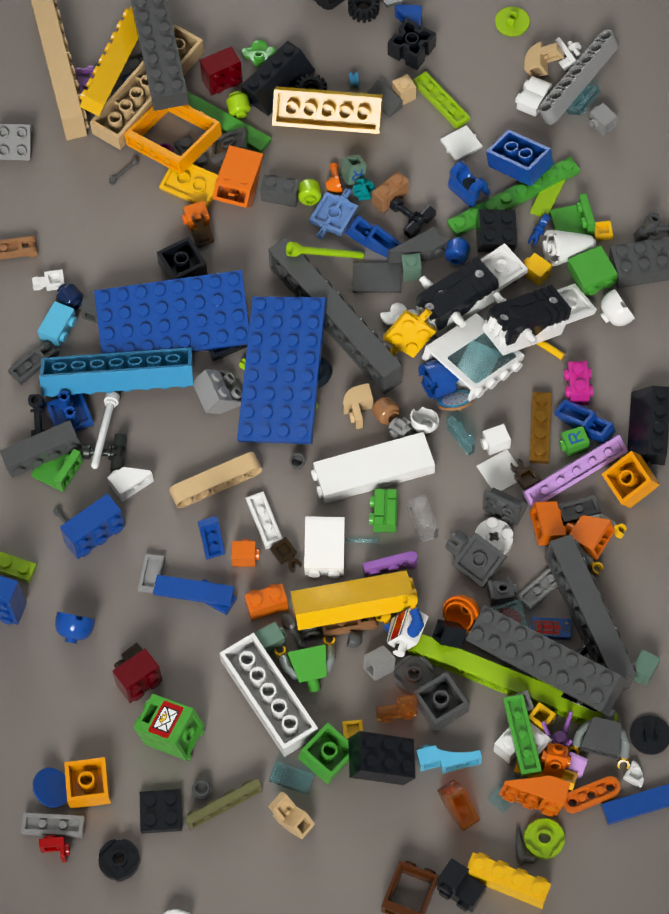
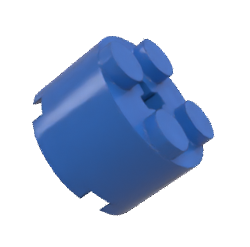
[418,359,459,400]

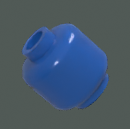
[444,237,470,265]

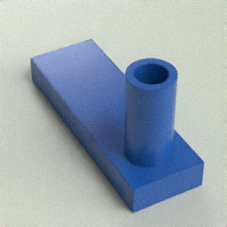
[197,516,225,560]

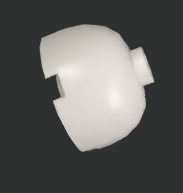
[600,289,635,327]

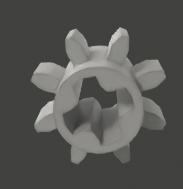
[388,416,412,440]

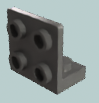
[482,487,528,525]

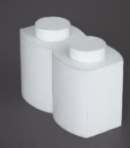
[515,76,552,117]

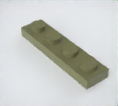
[185,778,262,830]

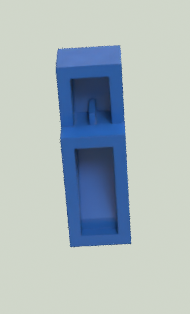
[345,215,402,258]
[554,399,615,444]

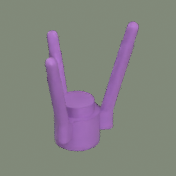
[542,711,573,747]

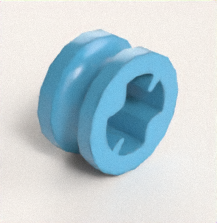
[349,71,359,88]

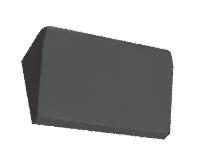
[367,79,402,117]

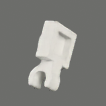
[32,269,65,291]

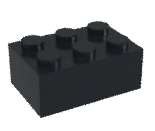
[348,731,416,785]

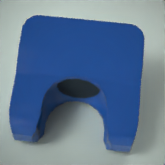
[448,160,490,208]

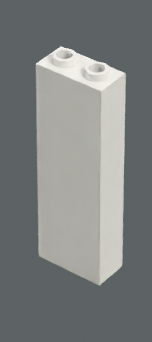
[311,432,435,504]

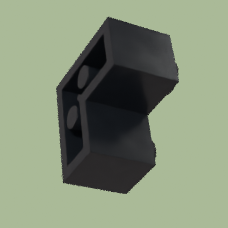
[437,858,486,912]

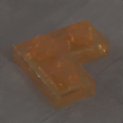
[376,694,417,723]

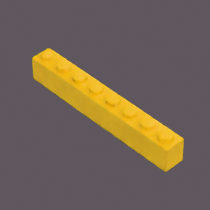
[79,6,138,116]

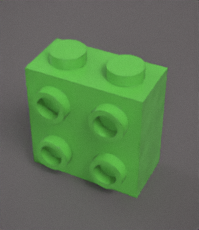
[567,246,618,296]

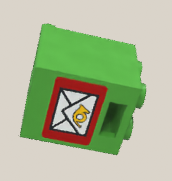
[134,693,205,761]

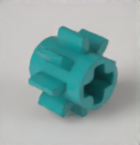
[353,178,375,201]

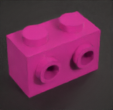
[564,361,593,405]

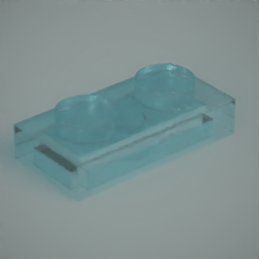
[566,85,600,115]
[446,416,476,456]

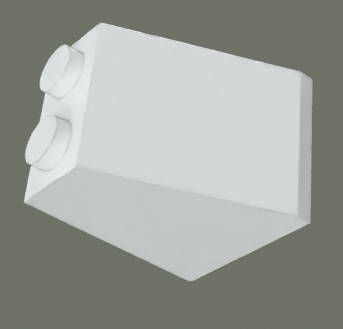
[304,516,345,578]

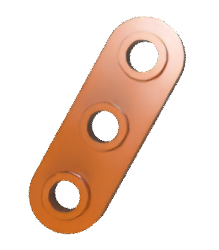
[563,776,621,814]

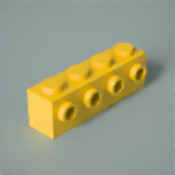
[467,852,551,909]

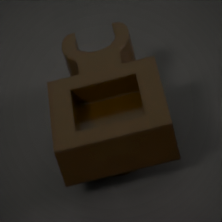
[191,213,214,247]
[510,459,541,490]
[270,537,302,573]

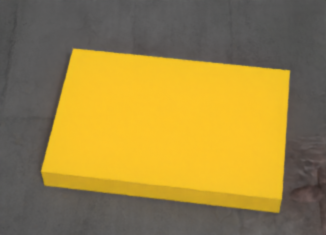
[159,164,218,209]

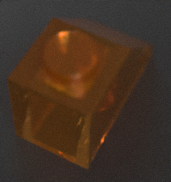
[437,779,480,831]

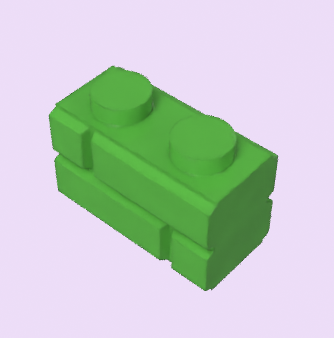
[369,489,398,533]

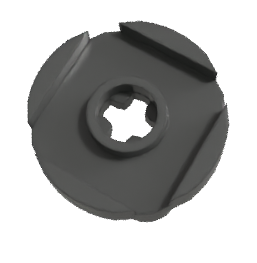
[394,655,434,696]

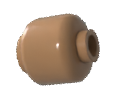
[372,397,400,425]

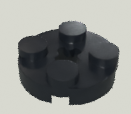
[98,839,140,882]

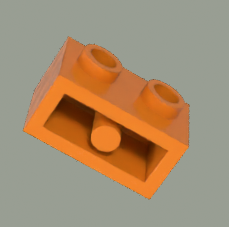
[529,501,566,546]
[244,583,289,621]

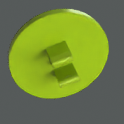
[495,7,530,37]

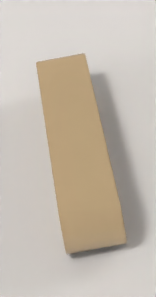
[169,452,263,508]

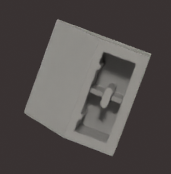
[193,369,242,414]

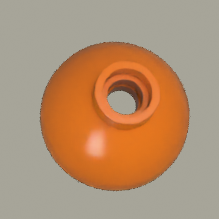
[442,595,480,633]

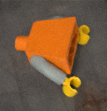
[565,514,627,576]

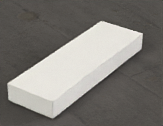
[245,491,283,549]

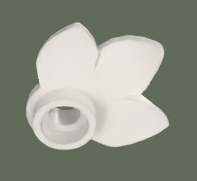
[380,303,417,325]

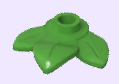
[241,39,276,67]

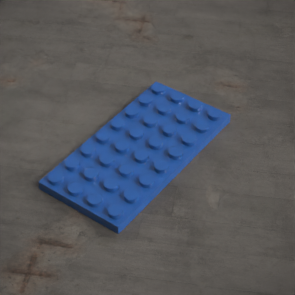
[94,270,249,354]
[237,296,327,444]

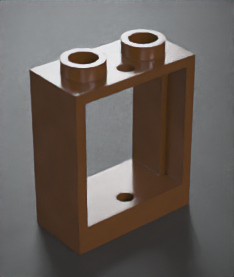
[381,861,439,914]

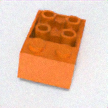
[212,145,264,208]
[498,776,570,817]

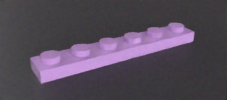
[522,435,628,508]

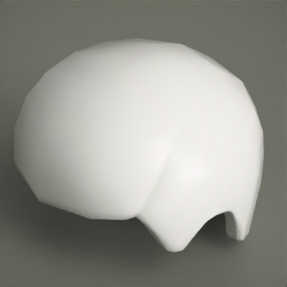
[410,407,439,434]

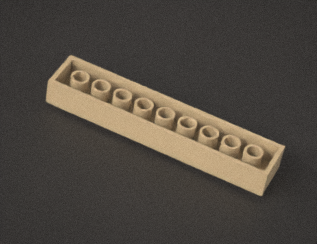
[31,0,89,141]

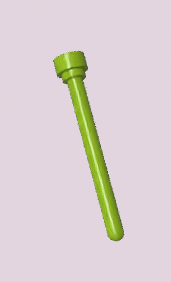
[286,242,365,259]

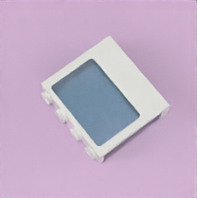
[422,313,525,401]

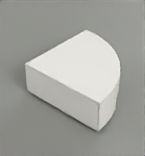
[623,760,644,789]

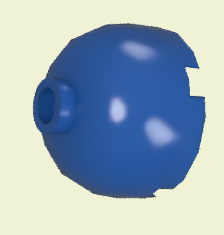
[55,612,95,644]

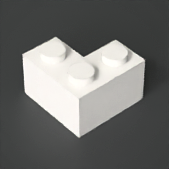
[494,722,552,764]

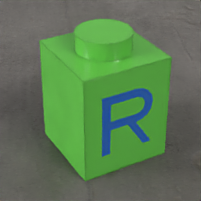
[558,426,590,457]

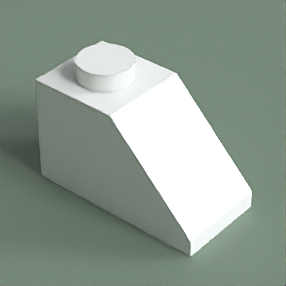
[107,467,154,502]

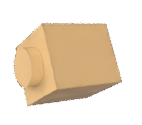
[392,74,416,105]

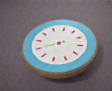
[437,390,475,412]

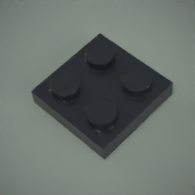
[139,789,182,834]

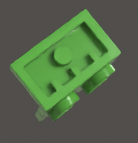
[550,193,596,236]
[31,449,83,493]

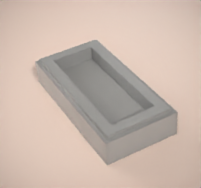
[138,553,165,593]

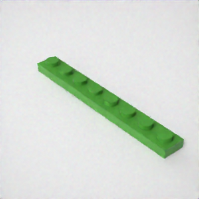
[447,156,580,237]

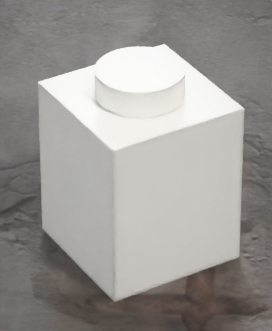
[480,424,511,455]

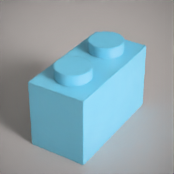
[38,301,77,348]

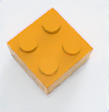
[602,451,660,508]
[64,757,111,809]

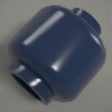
[56,284,84,311]

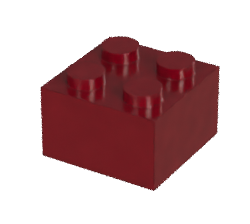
[199,46,243,96]
[112,648,163,703]

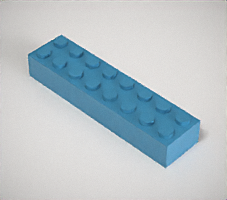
[39,347,194,397]

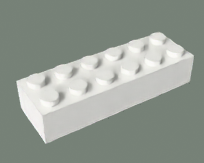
[219,632,318,757]

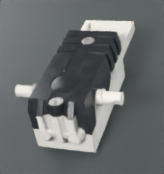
[416,243,528,338]
[482,284,597,356]

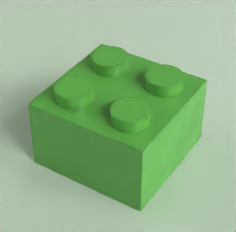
[298,722,349,785]

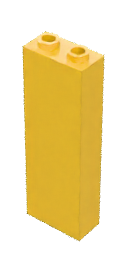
[290,570,418,630]

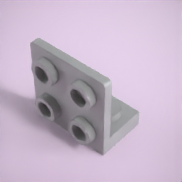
[0,124,34,161]

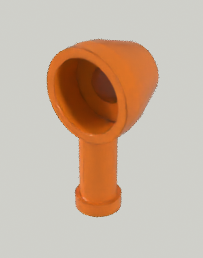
[325,163,343,193]

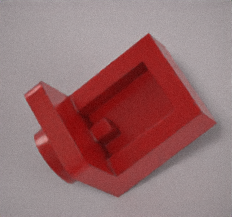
[39,835,70,862]

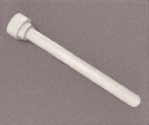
[91,392,120,469]

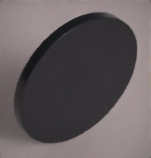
[630,715,669,755]

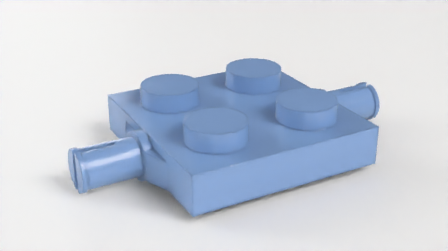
[309,188,359,240]

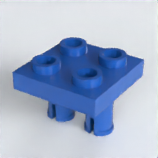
[45,390,94,431]

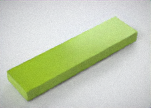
[412,71,470,130]

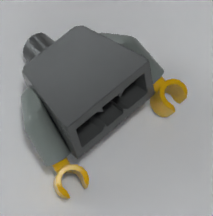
[568,709,630,769]

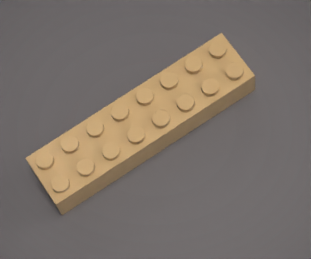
[90,24,205,150]

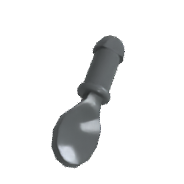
[281,613,306,649]

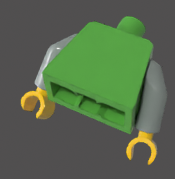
[274,637,336,693]

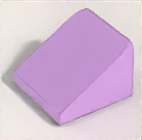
[565,751,588,778]

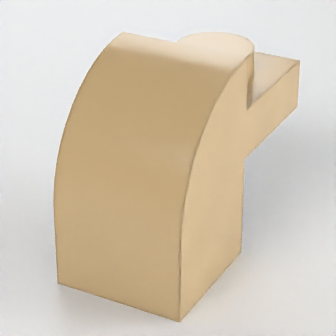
[524,42,564,77]
[343,383,373,429]
[268,791,315,839]

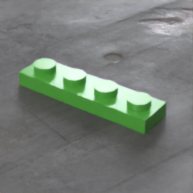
[503,694,542,777]

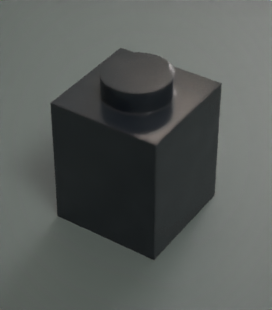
[432,619,467,649]

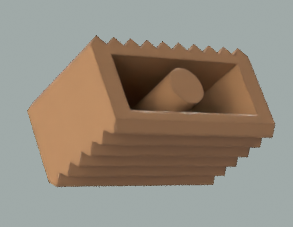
[371,171,409,213]

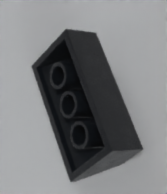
[241,41,315,116]
[627,385,669,466]

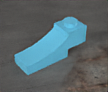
[416,744,482,774]

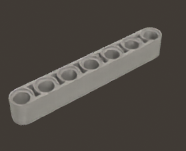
[538,29,619,125]

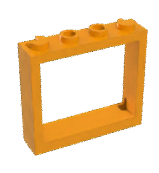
[124,105,222,175]

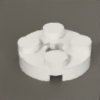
[475,517,513,554]

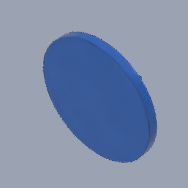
[33,768,67,808]

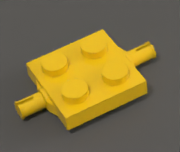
[383,308,436,358]

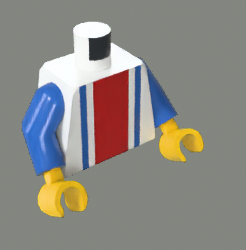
[375,595,428,657]

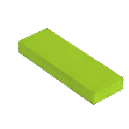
[530,179,566,217]

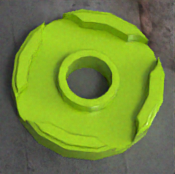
[524,818,565,860]

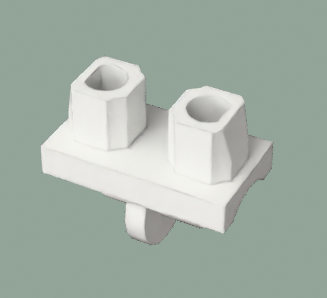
[555,37,581,71]

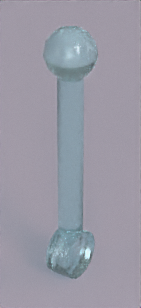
[345,537,380,545]

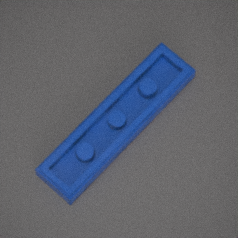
[153,575,235,607]
[601,784,669,825]

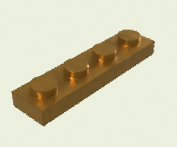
[529,392,552,464]

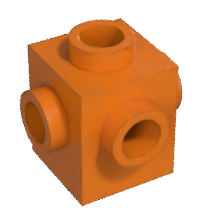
[540,743,571,778]

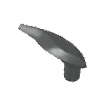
[516,827,535,866]

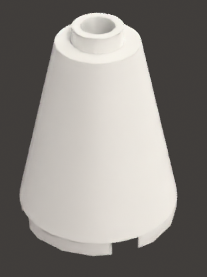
[543,230,596,266]

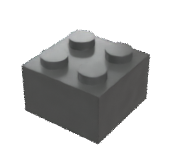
[413,672,469,732]

